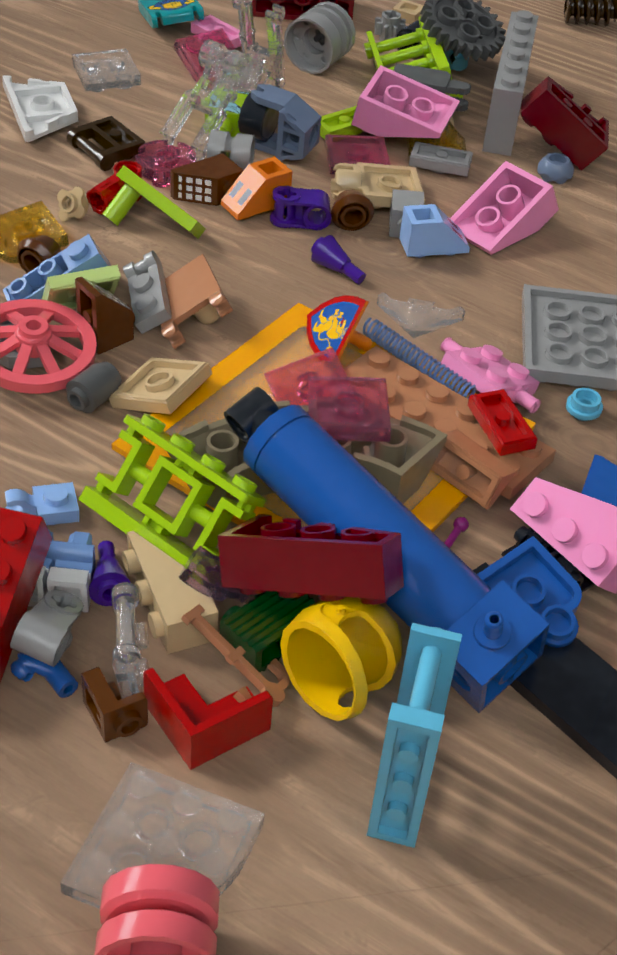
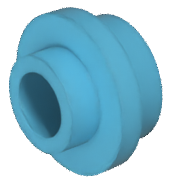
[566,388,603,421]

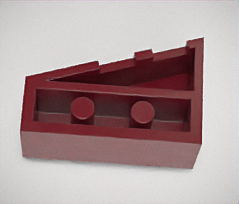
[520,76,609,171]

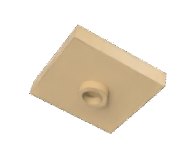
[109,357,212,415]

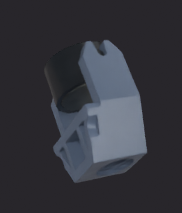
[238,84,322,161]

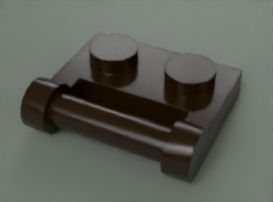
[66,116,145,171]

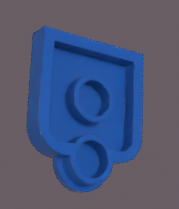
[477,536,582,648]

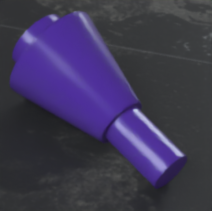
[311,235,366,285]
[89,541,132,606]

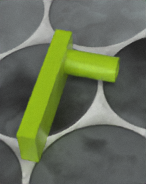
[102,165,206,239]

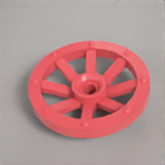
[0,299,97,394]

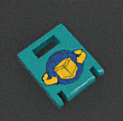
[138,0,204,29]

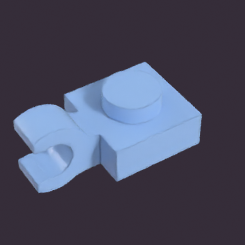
[5,482,79,525]

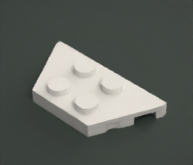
[2,75,78,142]

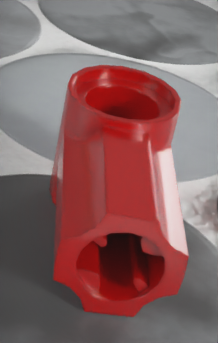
[86,161,142,215]

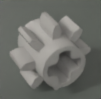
[374,10,406,41]

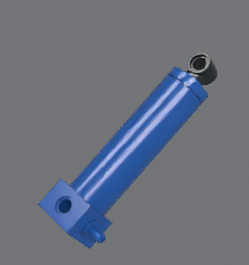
[224,386,550,713]

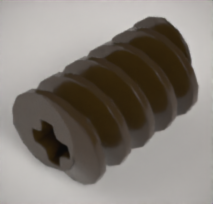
[564,0,617,26]

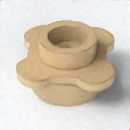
[57,187,89,221]

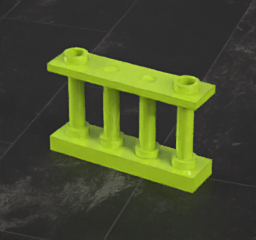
[364,16,452,79]

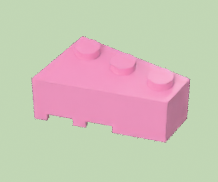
[510,477,617,594]

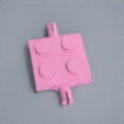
[440,337,541,413]

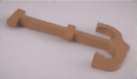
[181,604,291,707]

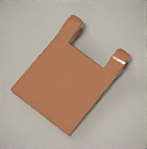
[160,254,233,349]

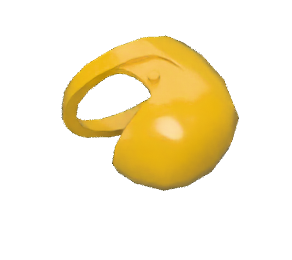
[280,597,402,721]

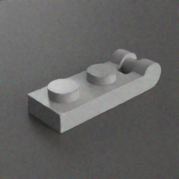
[123,250,172,334]

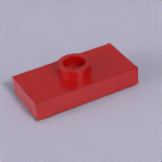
[467,389,538,456]

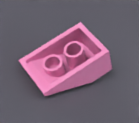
[351,65,460,138]
[450,161,559,255]

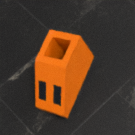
[221,156,292,220]

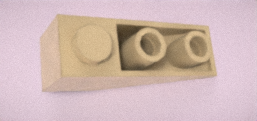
[122,531,219,654]

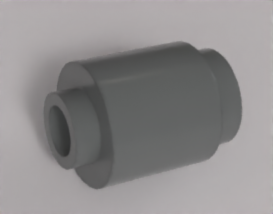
[66,361,122,413]

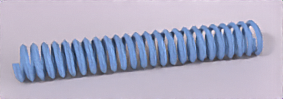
[363,317,476,399]

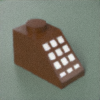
[170,153,244,206]
[75,276,135,355]

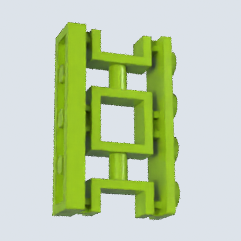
[78,413,267,588]

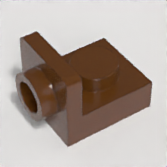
[81,667,148,743]

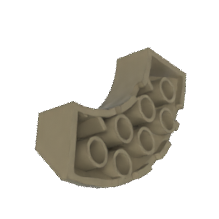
[168,400,448,509]

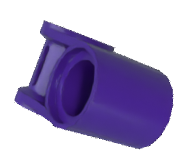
[270,186,331,230]

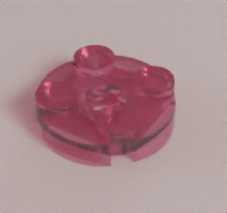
[135,140,196,188]

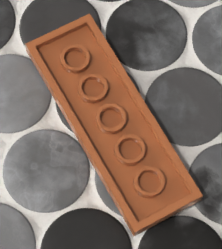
[329,346,556,500]

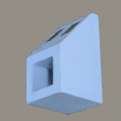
[399,204,470,258]

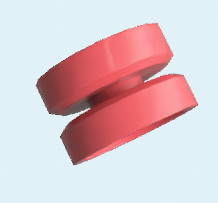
[94,864,220,955]

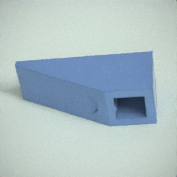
[2,234,111,301]

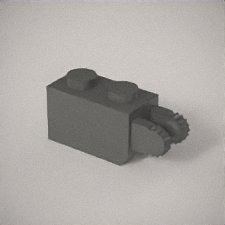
[393,63,471,112]

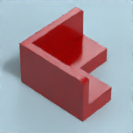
[143,667,273,770]

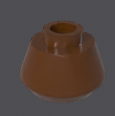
[331,189,374,231]
[17,235,61,273]

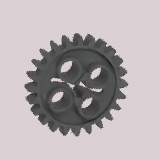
[420,0,506,62]

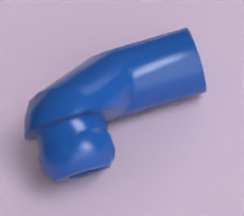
[11,652,78,698]

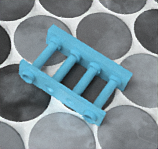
[367,623,462,848]

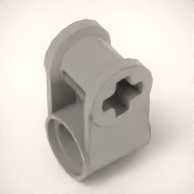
[10,590,84,667]

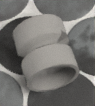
[207,130,255,170]

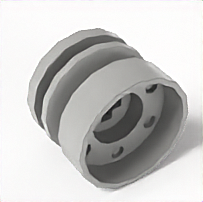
[284,1,356,74]

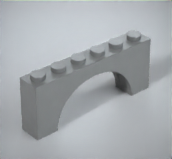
[482,10,539,156]

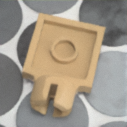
[331,162,425,209]

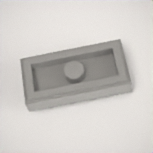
[409,142,473,177]

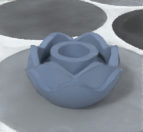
[537,152,574,184]

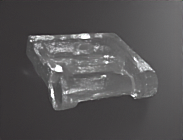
[112,582,149,699]

